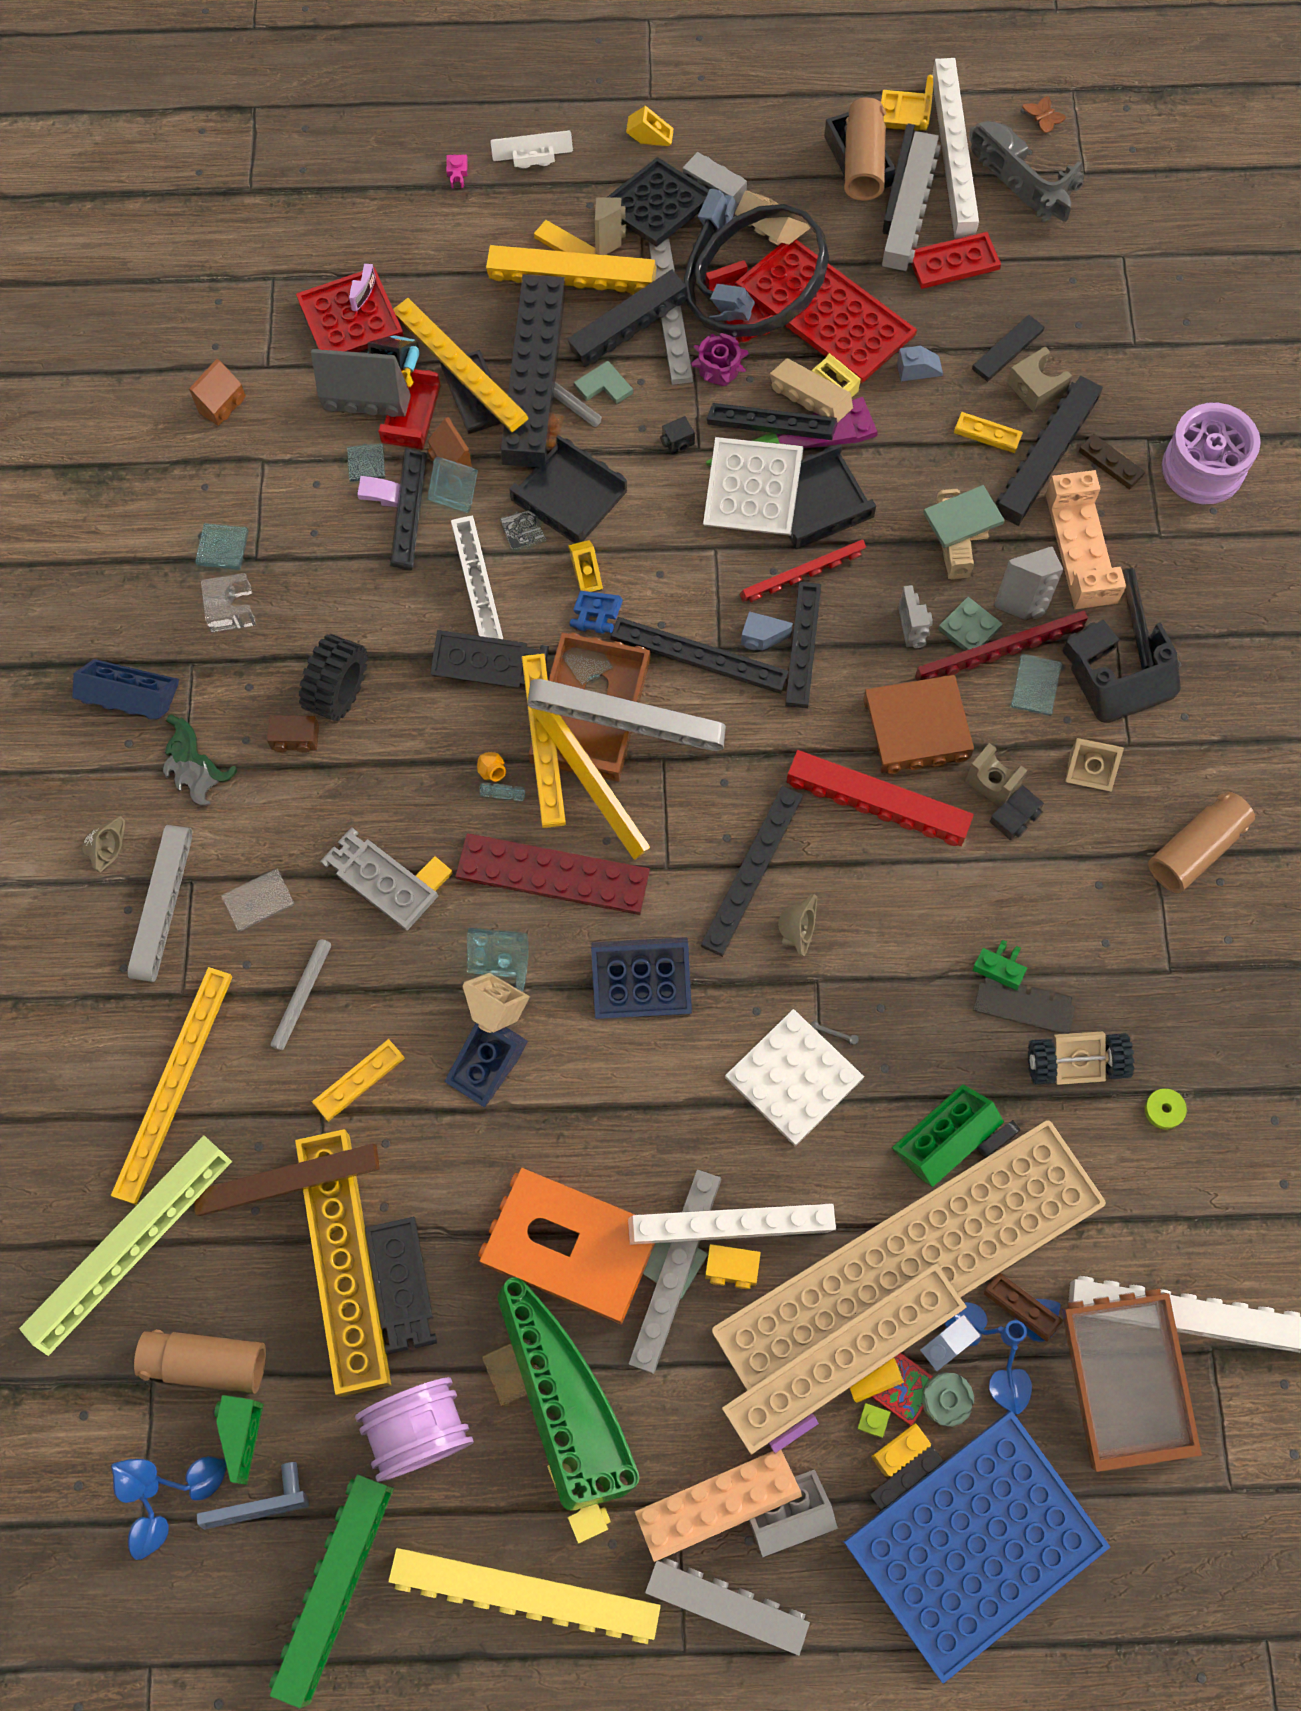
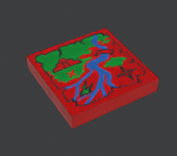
[871,1353,933,1426]

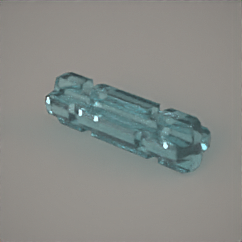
[479,783,525,801]

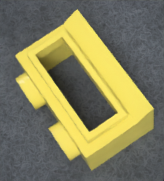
[811,353,861,397]

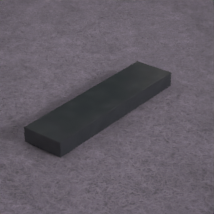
[972,315,1045,382]

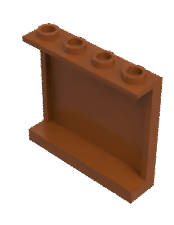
[863,675,974,774]

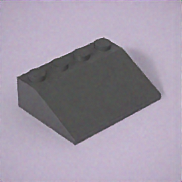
[311,349,411,417]

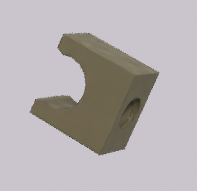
[1007,347,1072,412]
[965,743,1028,807]

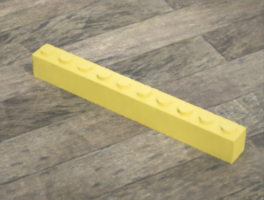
[389,1548,661,1644]

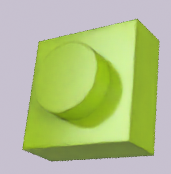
[857,1403,890,1438]

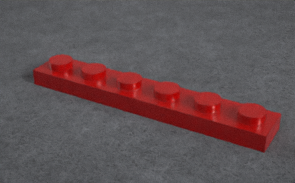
[739,539,866,603]

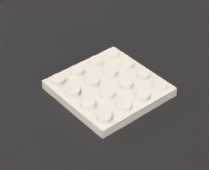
[703,437,803,536]
[725,1009,864,1147]

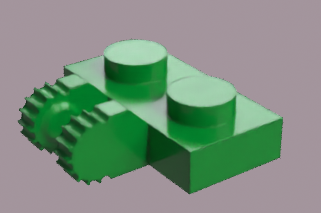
[972,940,1027,990]

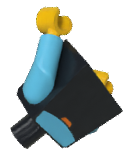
[368,335,419,387]

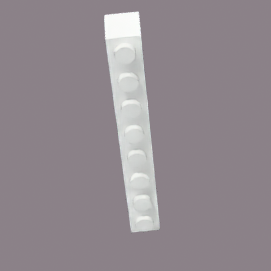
[628,1204,836,1245]

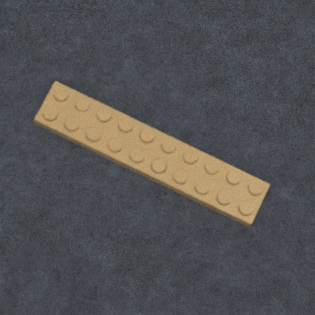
[722,1263,967,1455]

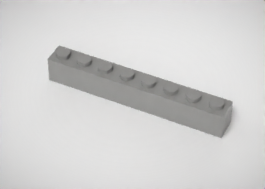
[882,131,941,271]

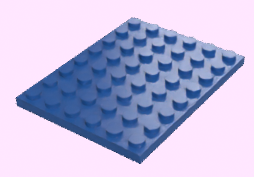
[843,1410,1110,1684]

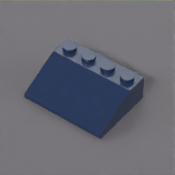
[591,937,692,1019]

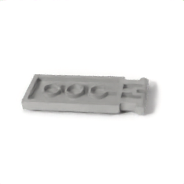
[320,827,438,931]

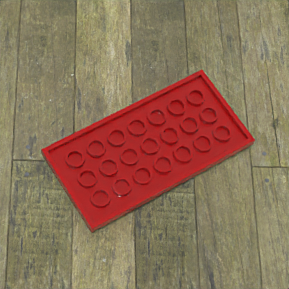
[735,240,917,384]

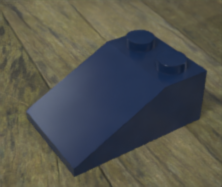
[444,1023,528,1107]

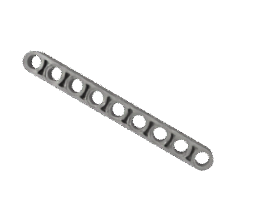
[527,679,726,751]

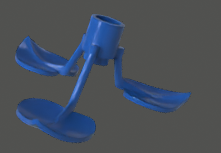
[944,1299,1061,1415]
[111,1456,226,1560]

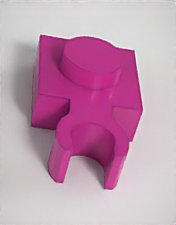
[447,154,468,188]

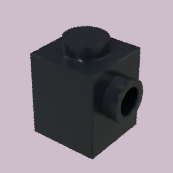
[660,416,695,454]

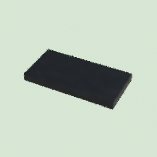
[440,350,502,434]

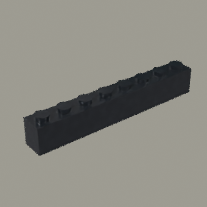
[995,376,1103,526]

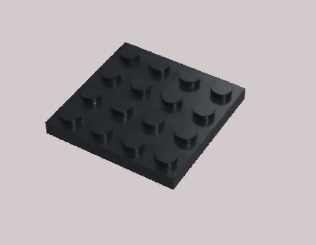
[606,157,709,247]

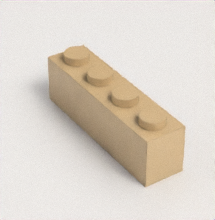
[770,358,853,422]

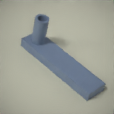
[197,1462,309,1530]

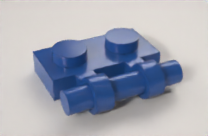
[570,591,623,634]

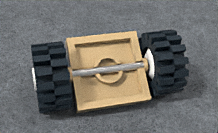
[1028,1031,1134,1085]

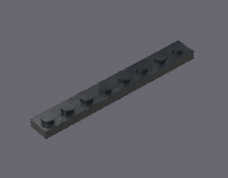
[610,617,789,694]
[701,786,803,957]

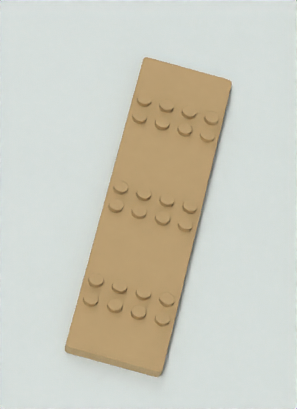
[712,1121,1106,1391]

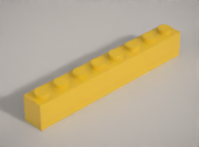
[486,245,656,292]

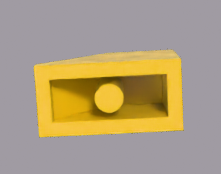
[626,106,674,146]
[568,540,603,592]

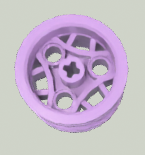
[1162,403,1261,504]
[355,1377,474,1482]

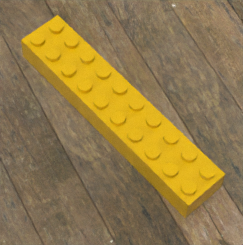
[295,1129,391,1397]

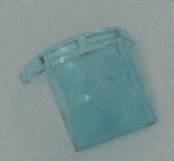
[467,928,529,992]

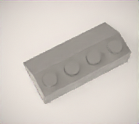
[994,546,1063,620]

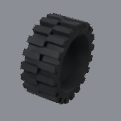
[299,634,368,721]

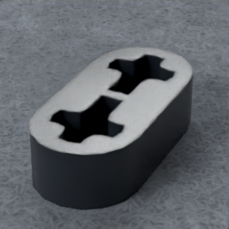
[977,1120,1021,1158]

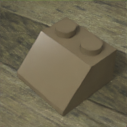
[595,197,626,255]

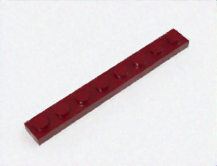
[915,611,1088,681]

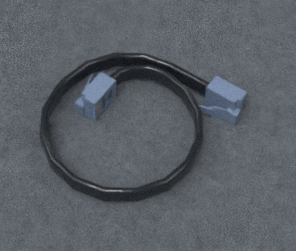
[683,189,829,337]

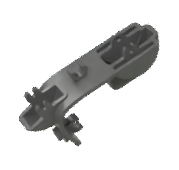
[969,121,1084,222]

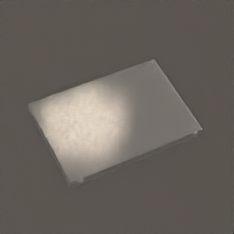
[221,869,295,932]

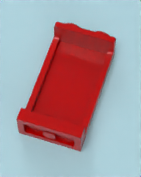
[705,260,773,343]
[379,369,441,450]

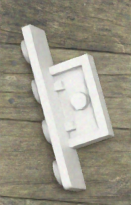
[491,130,573,168]

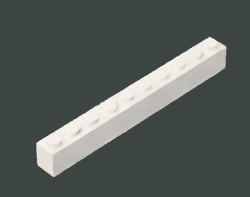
[932,58,979,239]
[1068,1276,1301,1353]

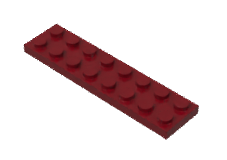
[456,833,650,915]

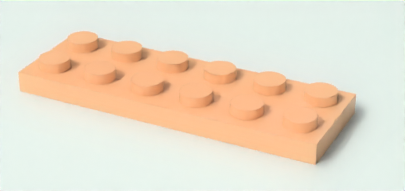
[635,1450,802,1562]

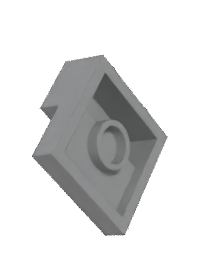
[898,585,932,648]

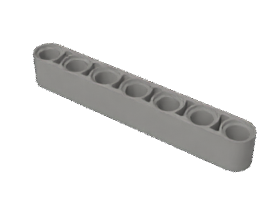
[128,825,192,982]

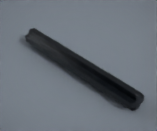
[1122,568,1155,670]

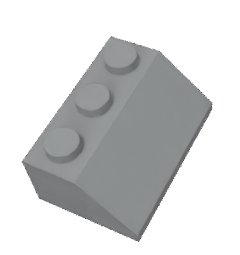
[749,1469,838,1557]

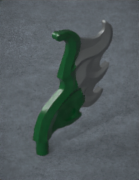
[163,714,237,806]

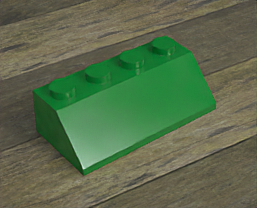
[892,1084,1004,1187]

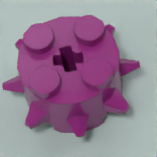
[691,333,748,386]

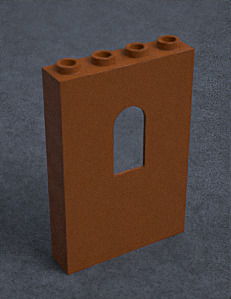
[528,632,650,782]

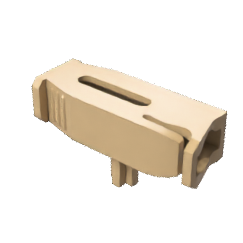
[936,489,989,580]

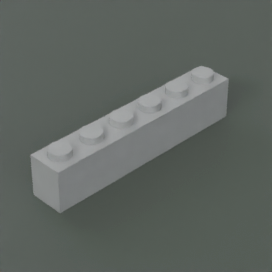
[645,1557,810,1655]

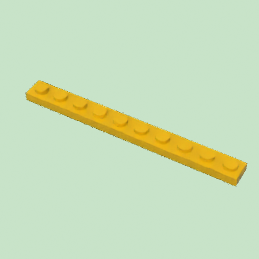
[393,298,529,432]
[111,967,232,1205]

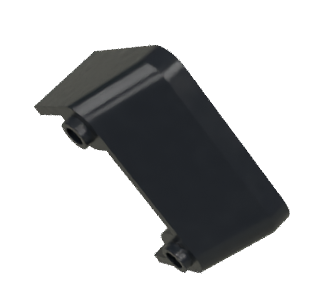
[1071,622,1181,723]

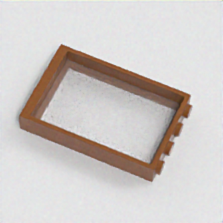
[1061,1288,1202,1472]

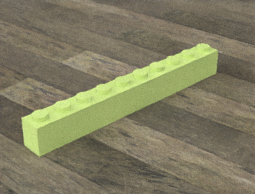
[19,1136,232,1356]

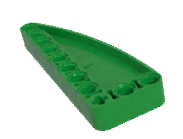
[497,1277,639,1511]

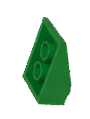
[214,1395,264,1485]

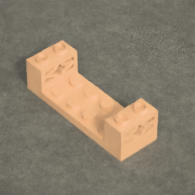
[1045,470,1126,609]

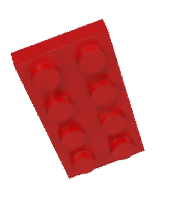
[911,232,1001,289]

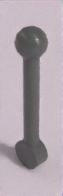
[810,1021,859,1045]

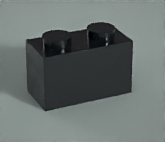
[1063,619,1120,665]

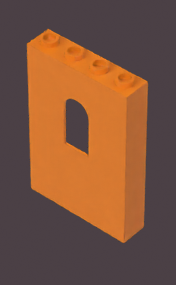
[478,1167,655,1325]

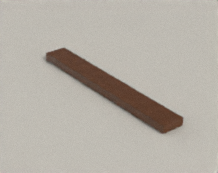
[194,1144,380,1216]

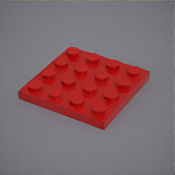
[296,267,404,352]

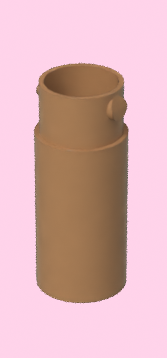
[844,98,886,201]
[1148,792,1255,893]
[134,1329,266,1394]

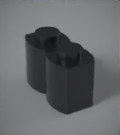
[989,785,1044,840]

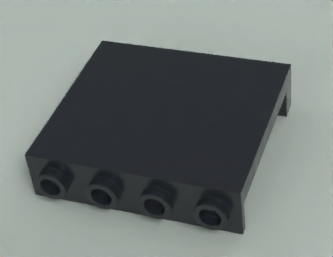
[509,435,627,543]
[788,444,876,550]

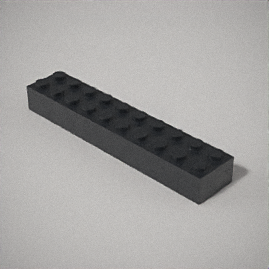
[501,274,565,468]

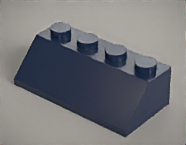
[72,659,179,719]

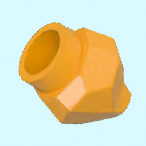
[477,752,506,782]

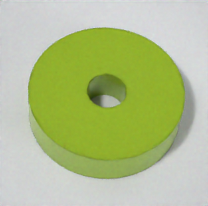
[1145,1089,1187,1130]

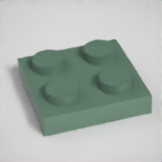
[938,597,1002,651]

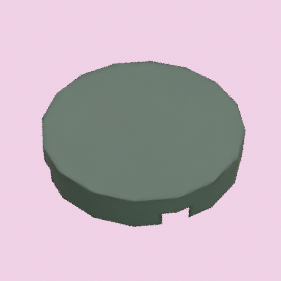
[922,1372,974,1427]

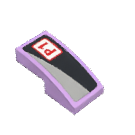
[349,264,376,311]

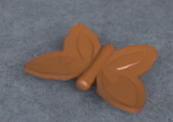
[1022,96,1066,133]

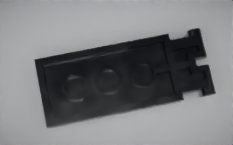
[430,630,549,689]
[365,1217,437,1355]

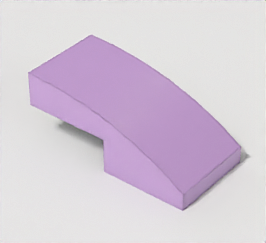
[358,476,400,507]

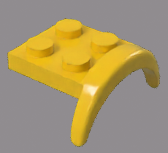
[881,75,933,131]

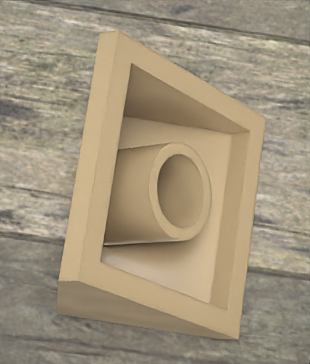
[1065,738,1124,792]

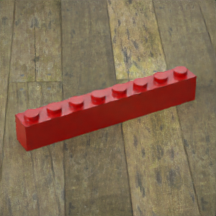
[786,750,974,847]

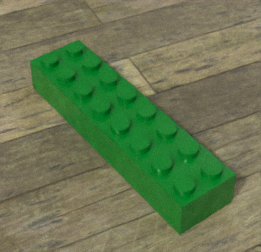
[269,1474,394,1708]

